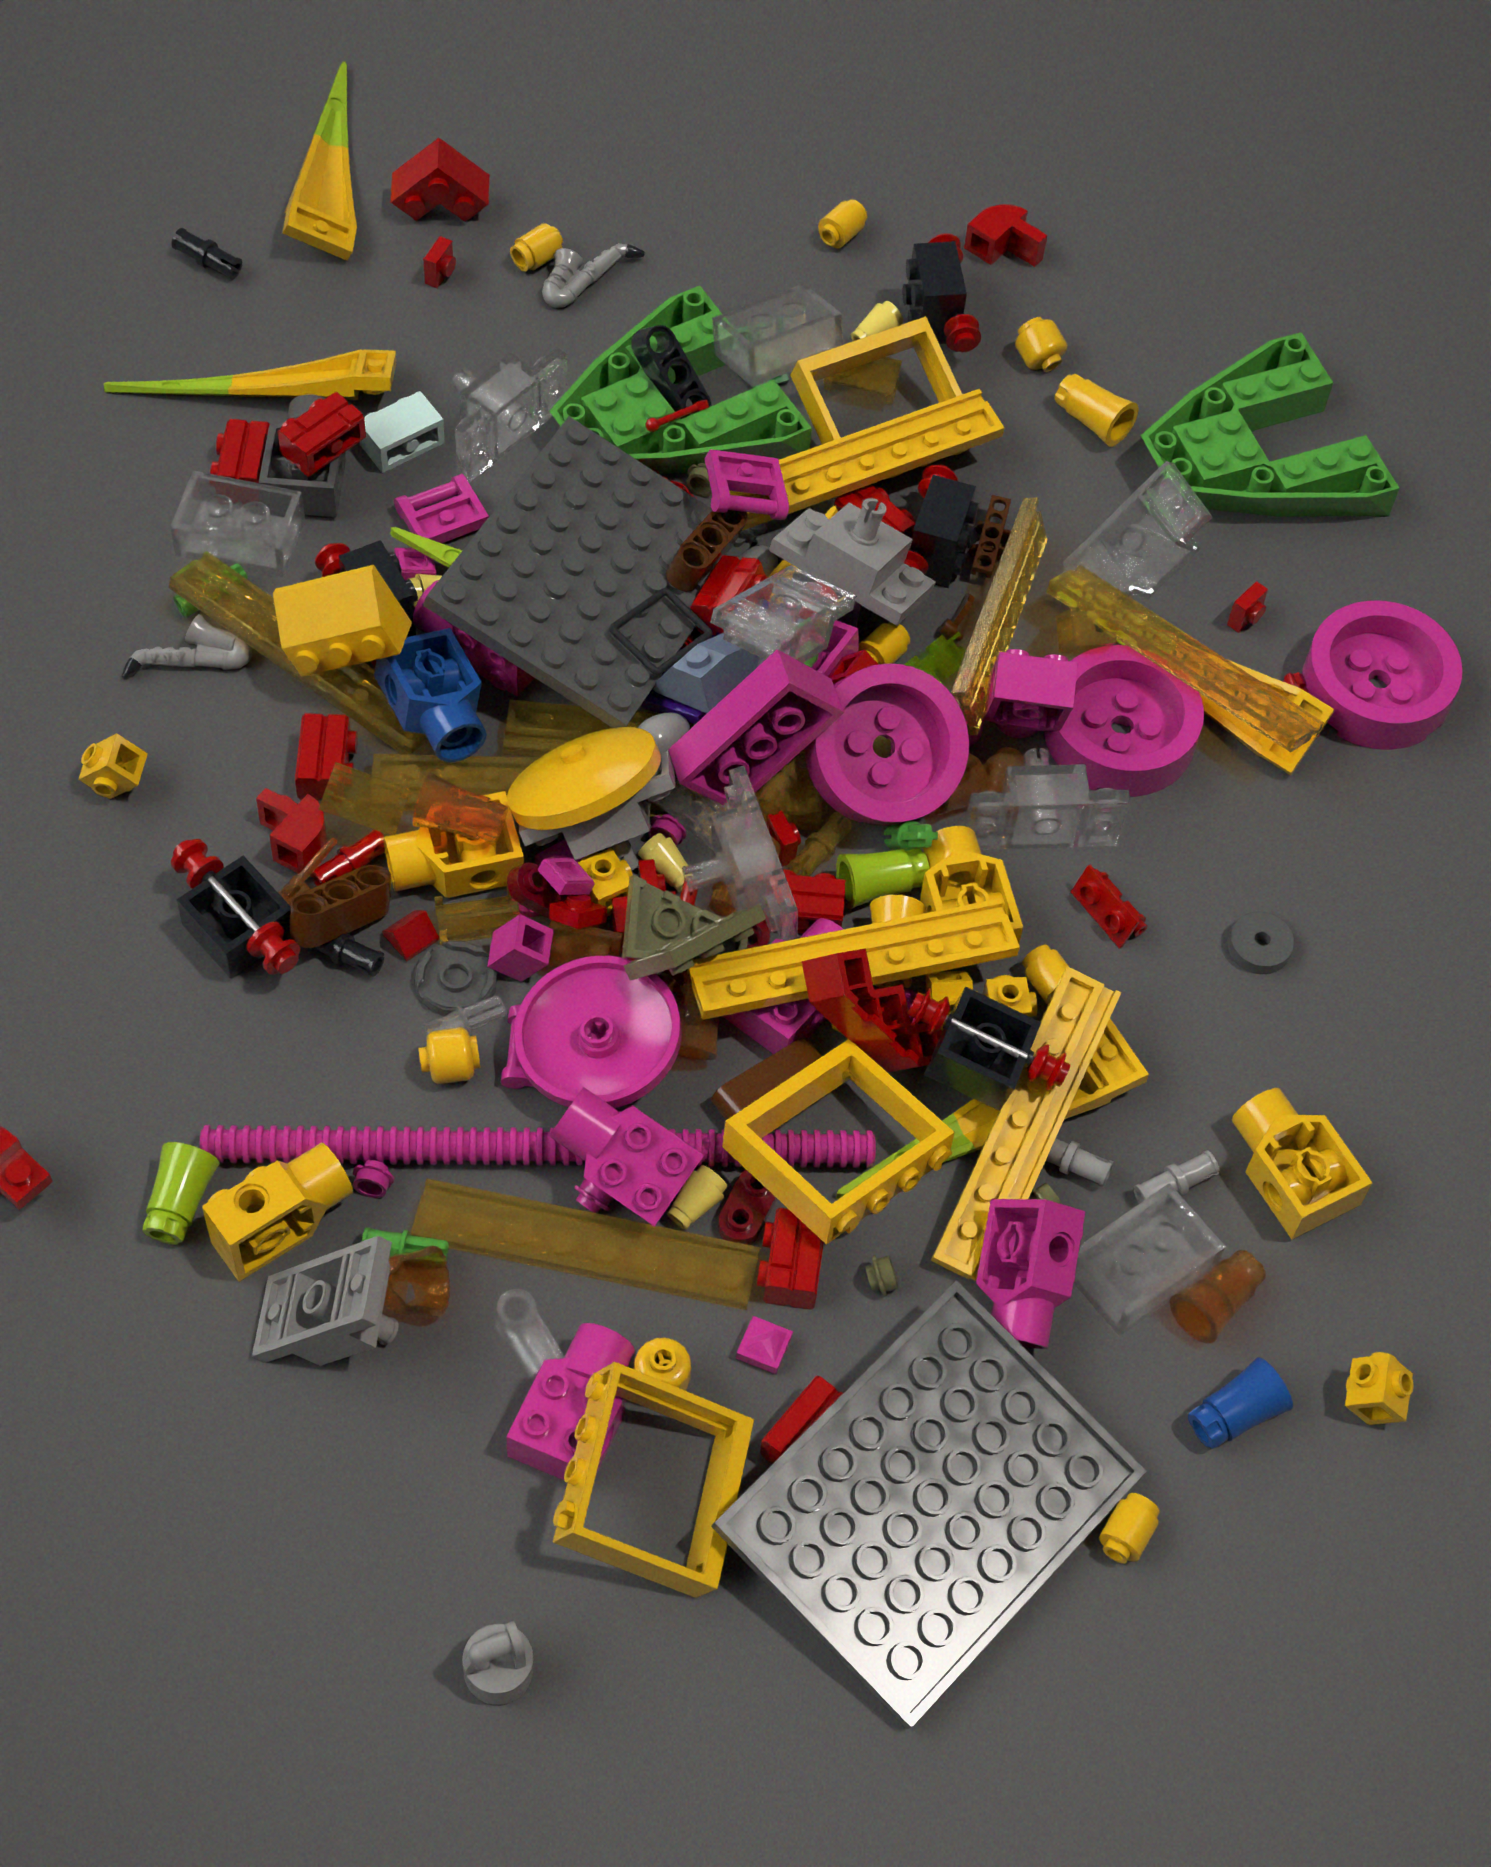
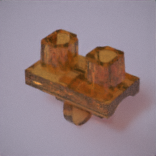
[548,920,623,968]

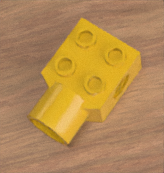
[383,791,524,898]
[920,826,1023,943]
[1232,1088,1373,1240]
[202,1143,353,1282]

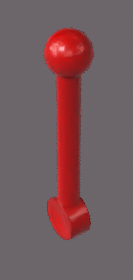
[645,400,709,432]

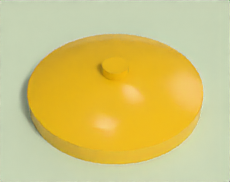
[506,727,661,830]

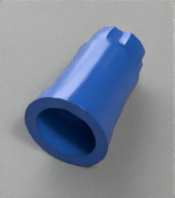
[1188,1357,1293,1449]

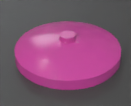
[514,956,682,1108]

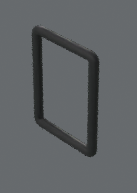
[609,588,712,675]

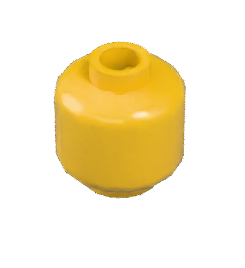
[1015,317,1068,372]
[418,1027,481,1085]
[634,1337,691,1391]

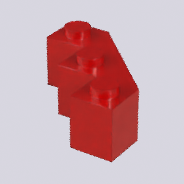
[801,948,942,1073]

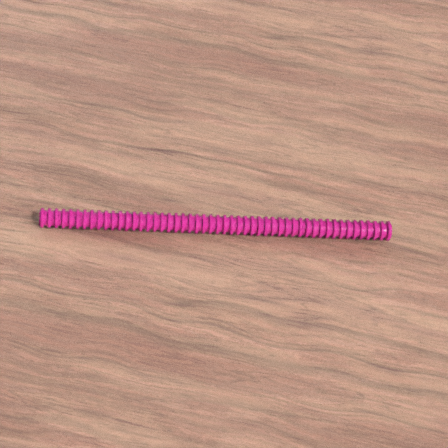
[200,1125,876,1168]

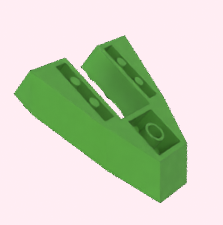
[549,285,812,474]
[1140,332,1400,517]

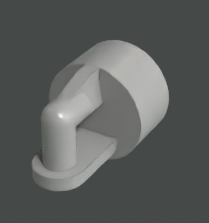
[462,1621,534,1705]

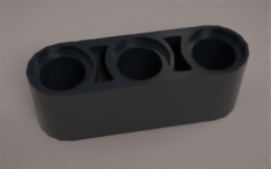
[631,325,712,419]

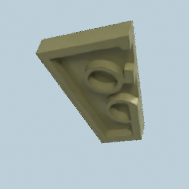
[622,875,748,960]
[624,904,766,981]

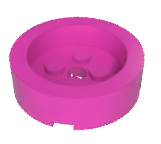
[1302,600,1462,750]
[1044,645,1204,797]
[804,663,969,826]

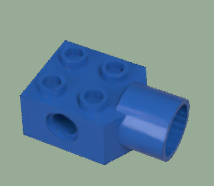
[374,628,487,762]

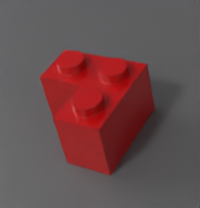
[390,138,490,222]

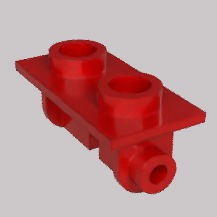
[1071,864,1148,949]

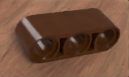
[666,510,748,592]
[289,865,391,948]
[711,1037,822,1120]

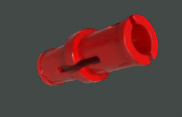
[310,829,385,886]

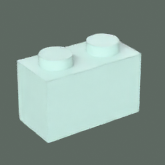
[360,391,445,473]

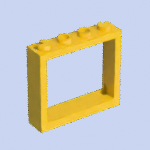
[790,317,968,478]
[722,1039,955,1245]
[553,1362,754,1598]

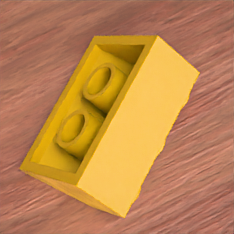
[273,565,412,677]

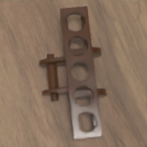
[969,495,1022,578]

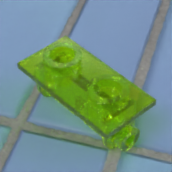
[904,632,968,682]

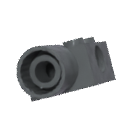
[259,394,346,517]

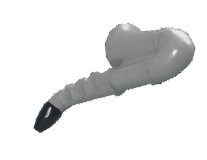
[542,243,645,308]
[122,614,252,679]

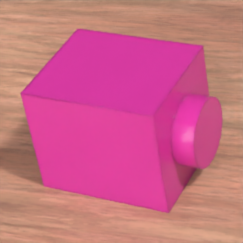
[487,914,554,982]

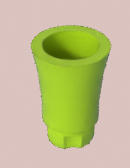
[836,848,930,909]
[142,1142,220,1245]

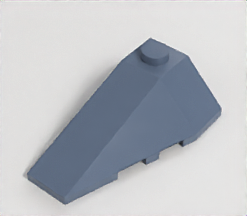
[653,609,810,713]

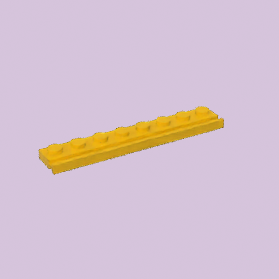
[730,388,1005,531]
[687,898,1020,1020]
[930,966,1121,1281]

